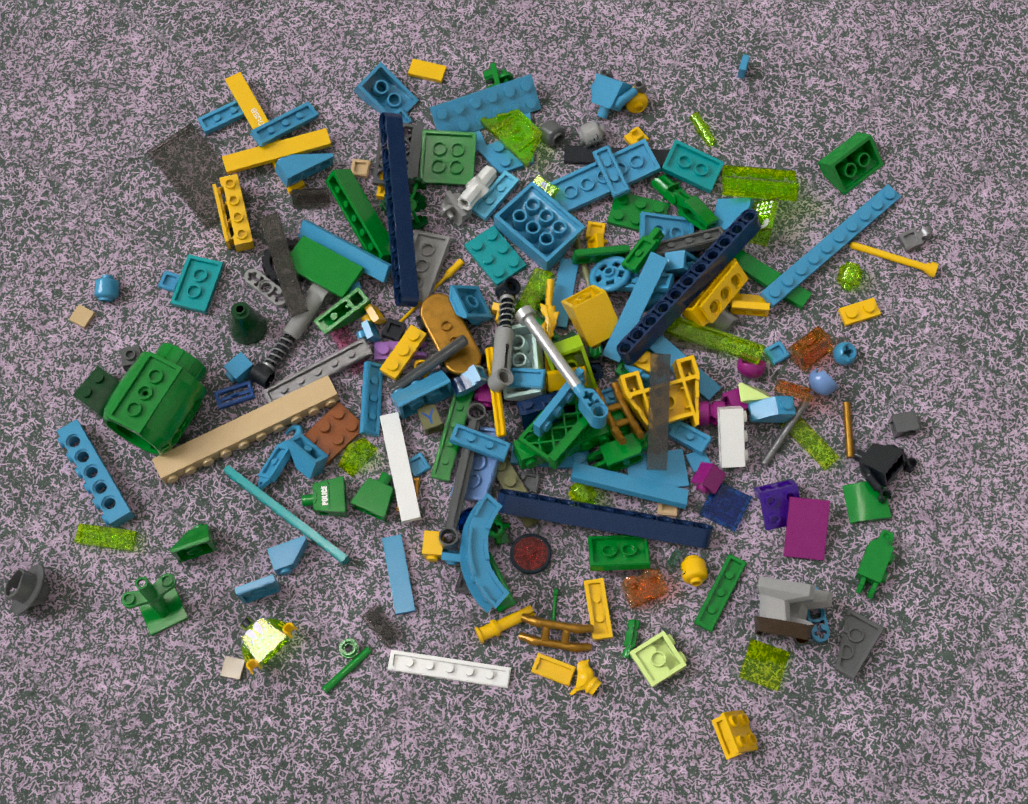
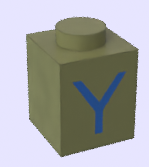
[417,403,443,436]

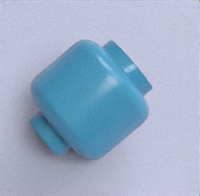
[94,275,120,302]

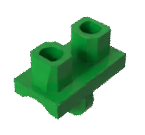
[483,62,514,88]

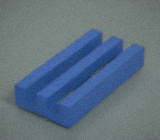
[214,380,256,410]

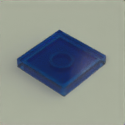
[699,483,752,532]

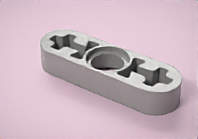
[244,269,289,308]

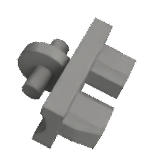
[440,190,473,227]

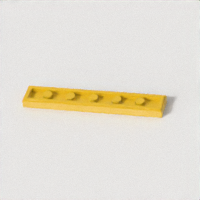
[222,128,332,175]

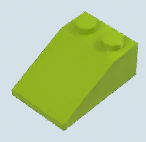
[544,334,597,400]

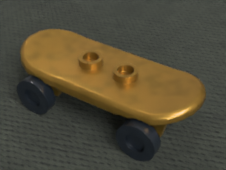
[415,293,487,379]

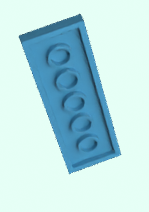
[429,74,541,132]
[547,139,661,213]

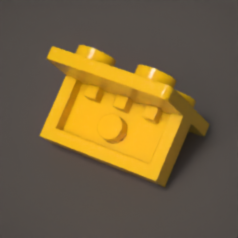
[711,710,758,760]

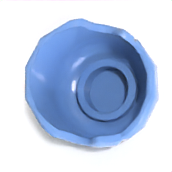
[808,368,838,396]

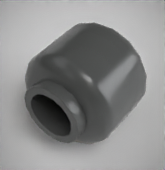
[539,120,565,147]

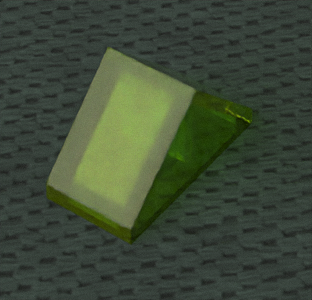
[338,437,378,477]

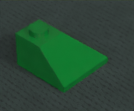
[170,524,217,563]

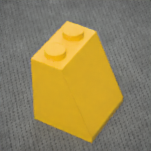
[561,285,618,348]

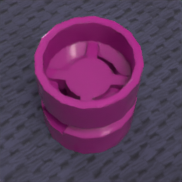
[698,401,725,426]

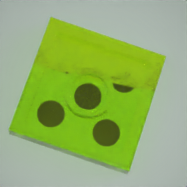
[738,639,790,692]

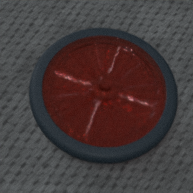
[510,533,552,574]

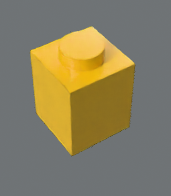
[422,530,445,562]

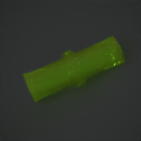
[689,112,717,147]

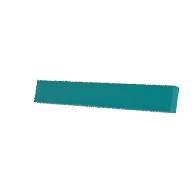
[223,465,350,565]

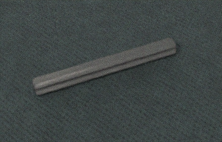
[388,335,469,394]

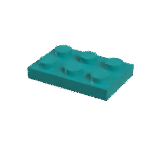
[661,139,724,194]
[464,225,526,287]
[170,254,224,314]

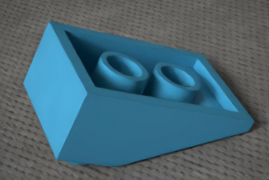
[353,62,419,114]

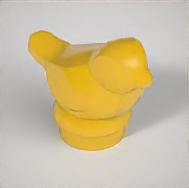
[569,659,602,696]

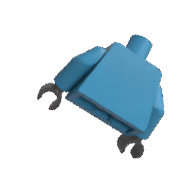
[590,70,647,119]

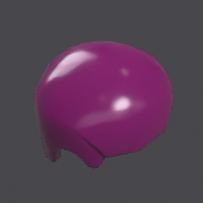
[737,355,766,379]

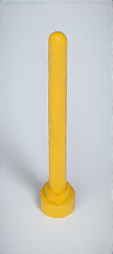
[849,242,939,278]

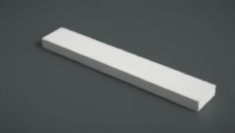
[380,412,421,524]
[388,650,511,689]

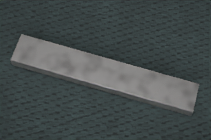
[263,337,373,403]

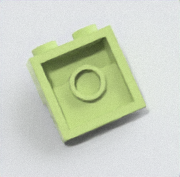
[629,631,687,688]

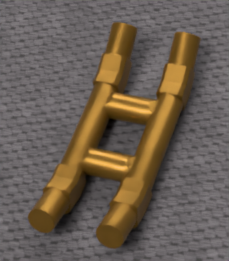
[593,381,645,445]
[518,613,594,652]

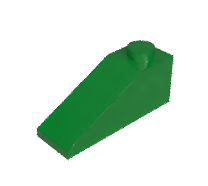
[314,287,371,335]

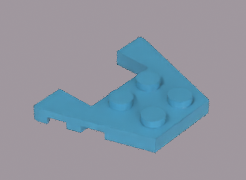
[475,112,534,175]

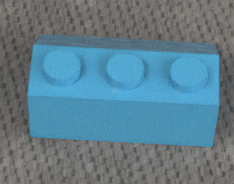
[390,370,453,420]

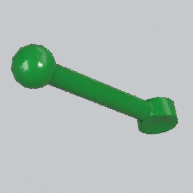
[550,589,558,630]

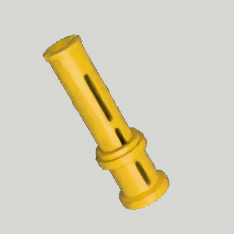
[474,605,535,644]

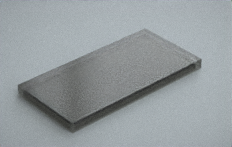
[147,123,251,229]

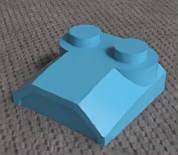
[449,285,493,325]

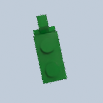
[621,227,664,274]

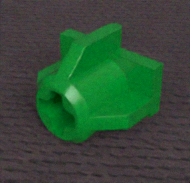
[488,514,510,546]

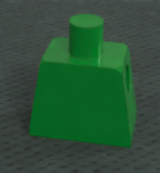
[350,472,395,522]

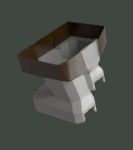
[754,576,833,643]

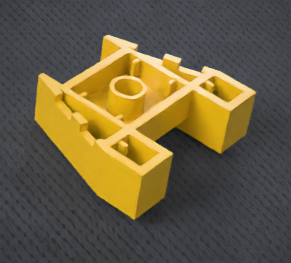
[617,355,700,440]

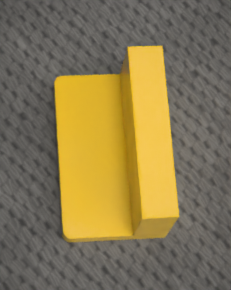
[730,293,770,317]

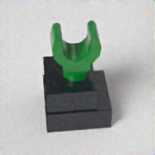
[585,346,605,367]

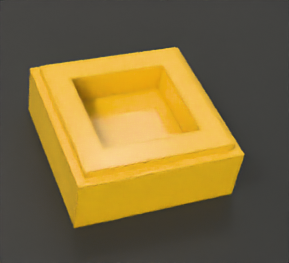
[585,221,606,240]

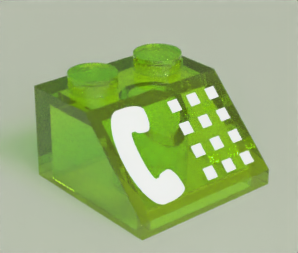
[748,198,779,247]

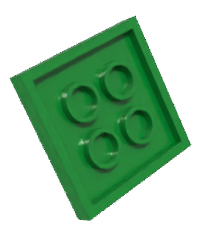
[419,129,477,186]

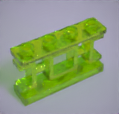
[721,164,799,202]

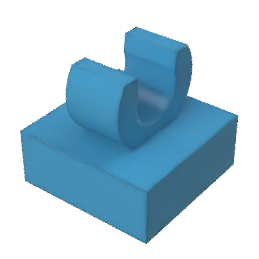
[356,320,381,343]

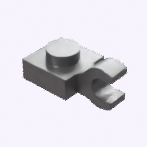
[897,226,933,253]

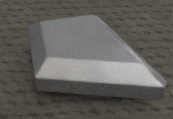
[704,309,738,334]

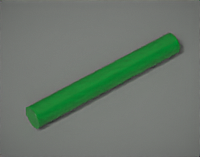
[322,647,372,694]

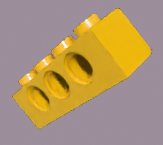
[212,174,255,252]
[682,258,749,327]

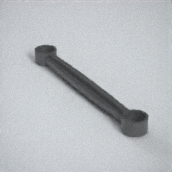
[439,403,487,550]

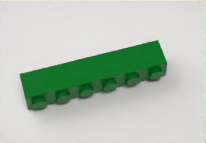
[325,169,391,264]
[513,410,630,470]

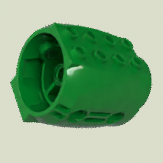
[103,343,207,457]

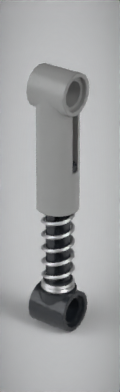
[487,277,521,393]
[249,283,332,389]

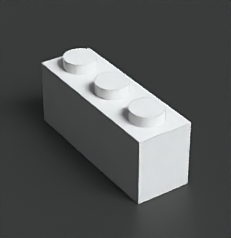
[717,406,748,468]

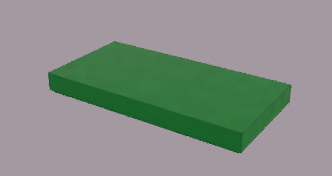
[282,235,365,299]

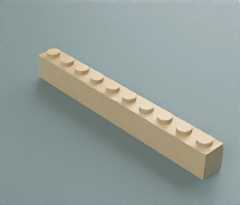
[152,375,340,484]

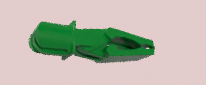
[651,174,719,231]

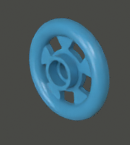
[589,256,632,293]

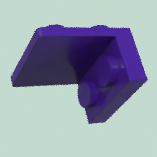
[753,479,800,530]

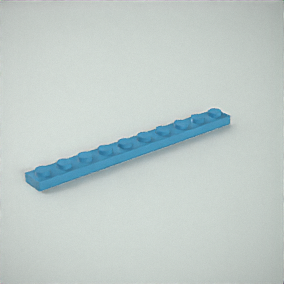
[760,184,901,308]

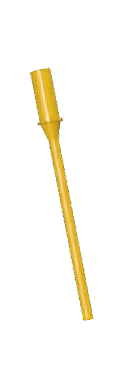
[399,258,464,322]

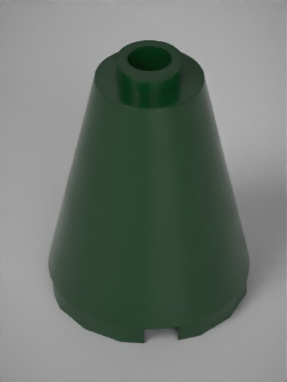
[230,302,267,345]

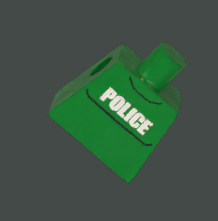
[302,476,347,517]

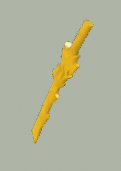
[540,279,559,393]

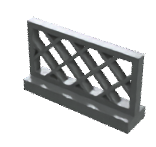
[373,121,424,193]

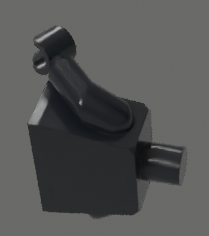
[854,444,917,504]

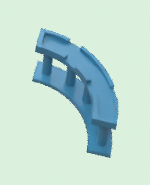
[460,493,510,613]

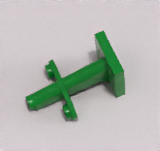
[121,573,189,636]

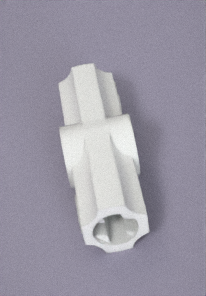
[457,165,497,211]

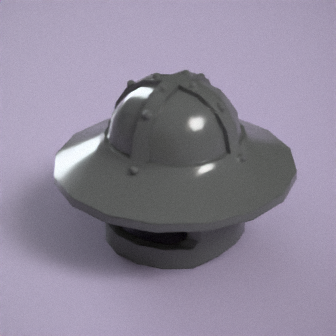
[4,564,50,615]

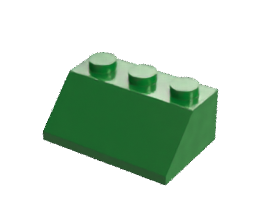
[818,132,884,195]

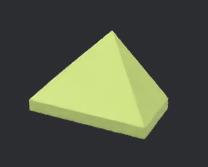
[738,383,770,404]

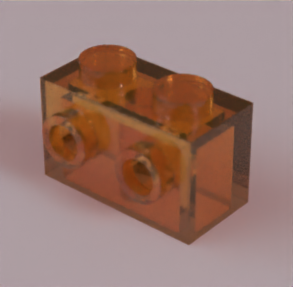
[788,326,833,372]
[621,568,668,609]

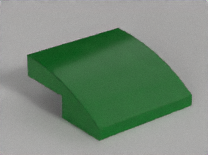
[842,481,892,524]

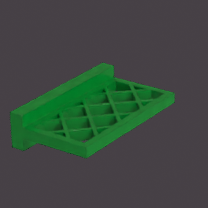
[518,393,599,470]

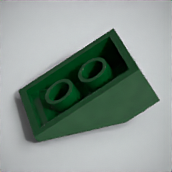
[73,366,119,419]

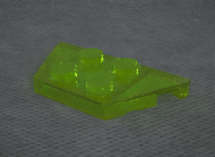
[480,109,542,168]

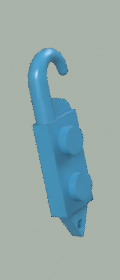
[258,424,303,490]

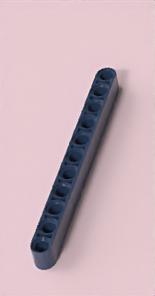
[379,112,419,307]
[616,209,761,365]
[497,489,713,548]

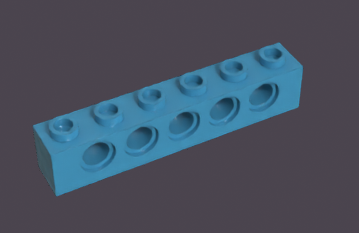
[57,419,135,529]

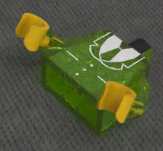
[240,617,298,675]

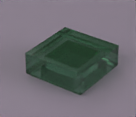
[665,549,682,573]

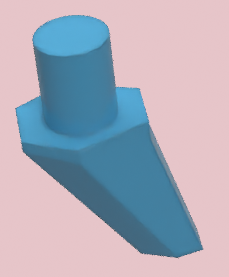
[625,365,653,383]

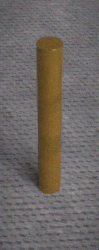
[843,402,854,458]

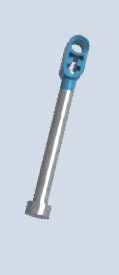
[515,305,608,429]

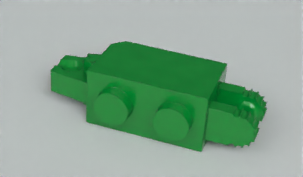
[586,432,656,472]
[854,529,895,599]

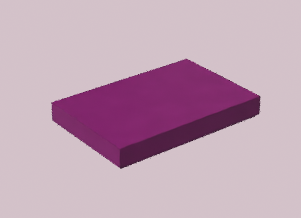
[783,496,830,560]

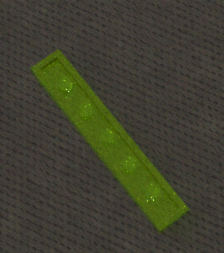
[664,317,765,365]

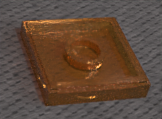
[774,379,814,402]

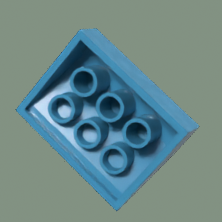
[494,181,586,272]

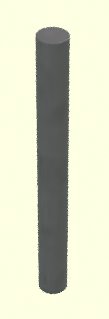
[760,399,809,467]

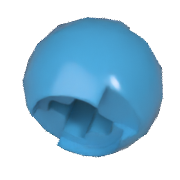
[833,342,857,366]

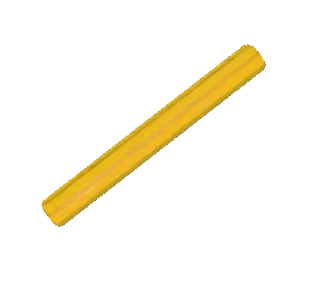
[485,347,507,438]

